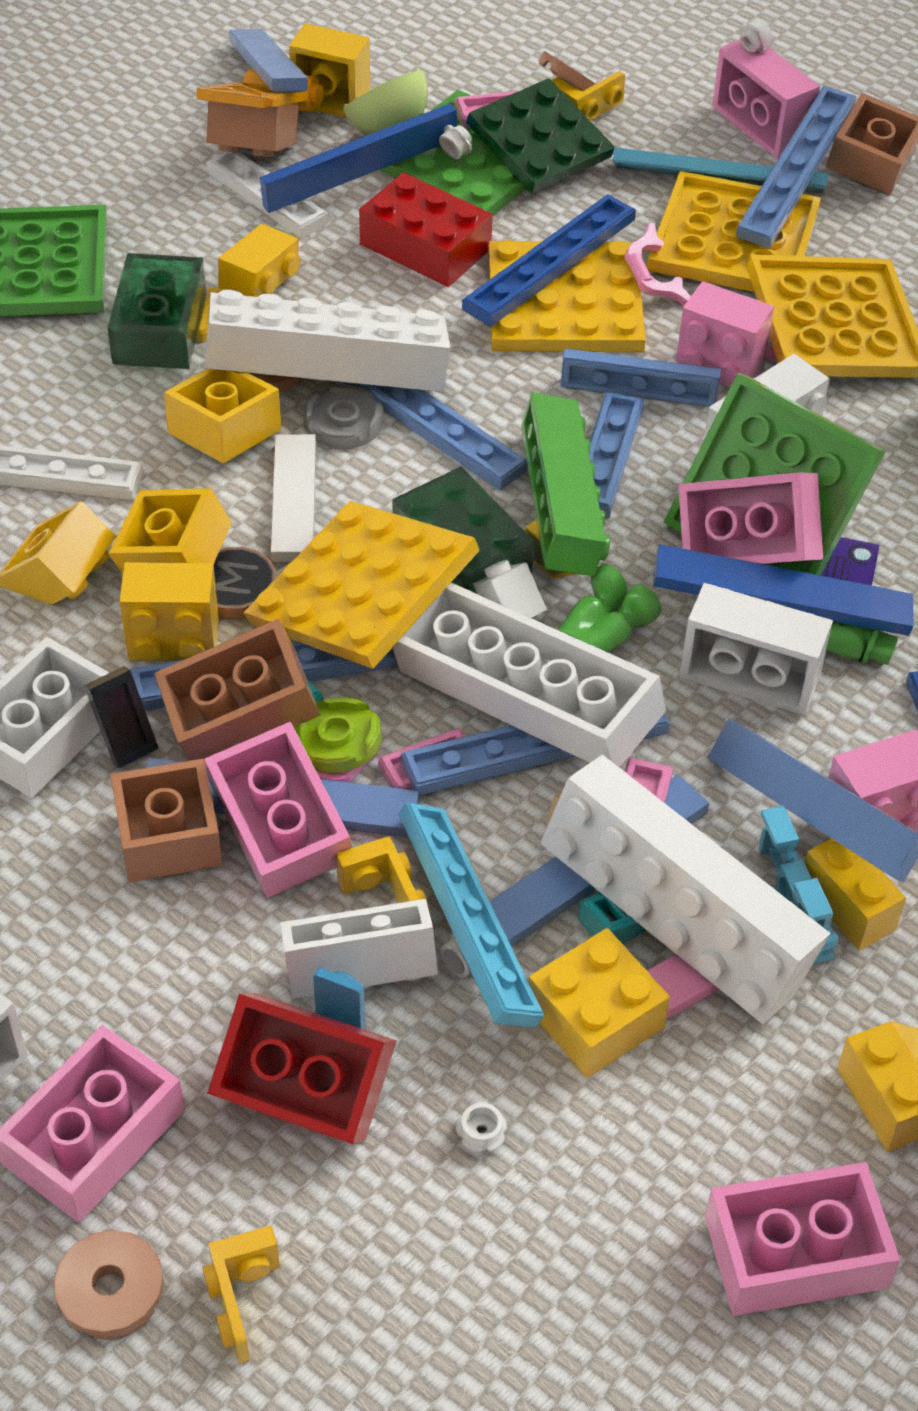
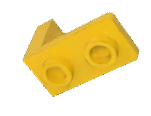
[551,71,626,121]
[336,836,430,913]
[202,1225,280,1364]

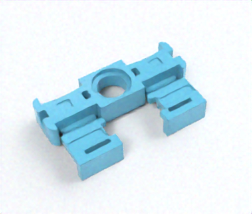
[759,805,838,965]

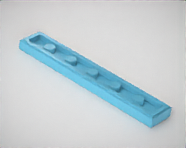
[613,147,829,192]
[398,803,544,1028]

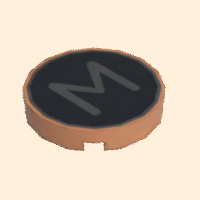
[213,547,277,619]

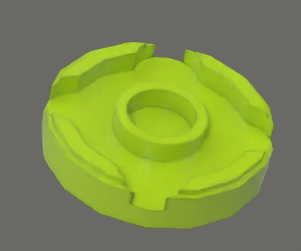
[294,697,382,774]

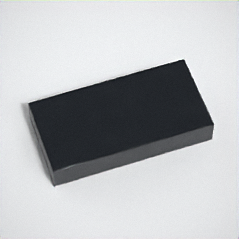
[83,666,159,768]

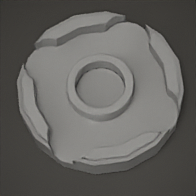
[305,385,383,449]

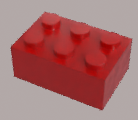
[359,172,493,287]
[207,993,397,1144]

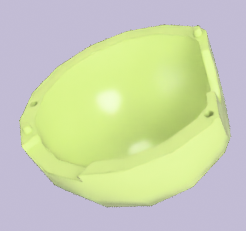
[343,69,428,135]

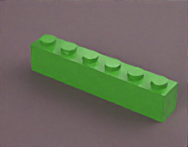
[521,392,610,576]

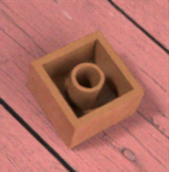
[826,93,918,195]
[206,101,299,157]
[110,758,223,883]

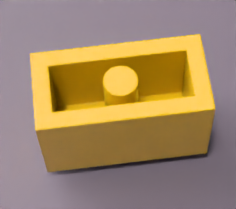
[218,223,300,297]
[805,838,906,951]

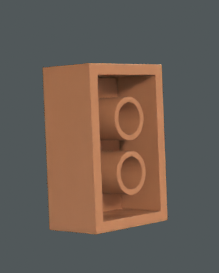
[154,619,321,761]

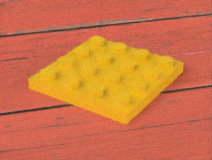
[647,171,821,292]
[489,240,646,352]
[746,255,918,378]
[244,501,480,669]

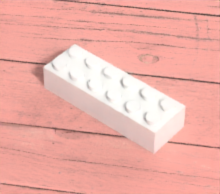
[205,290,450,392]
[393,583,666,767]
[540,754,831,1024]

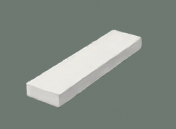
[206,152,328,239]
[271,434,316,562]
[0,445,143,501]

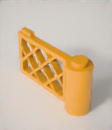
[196,68,324,112]

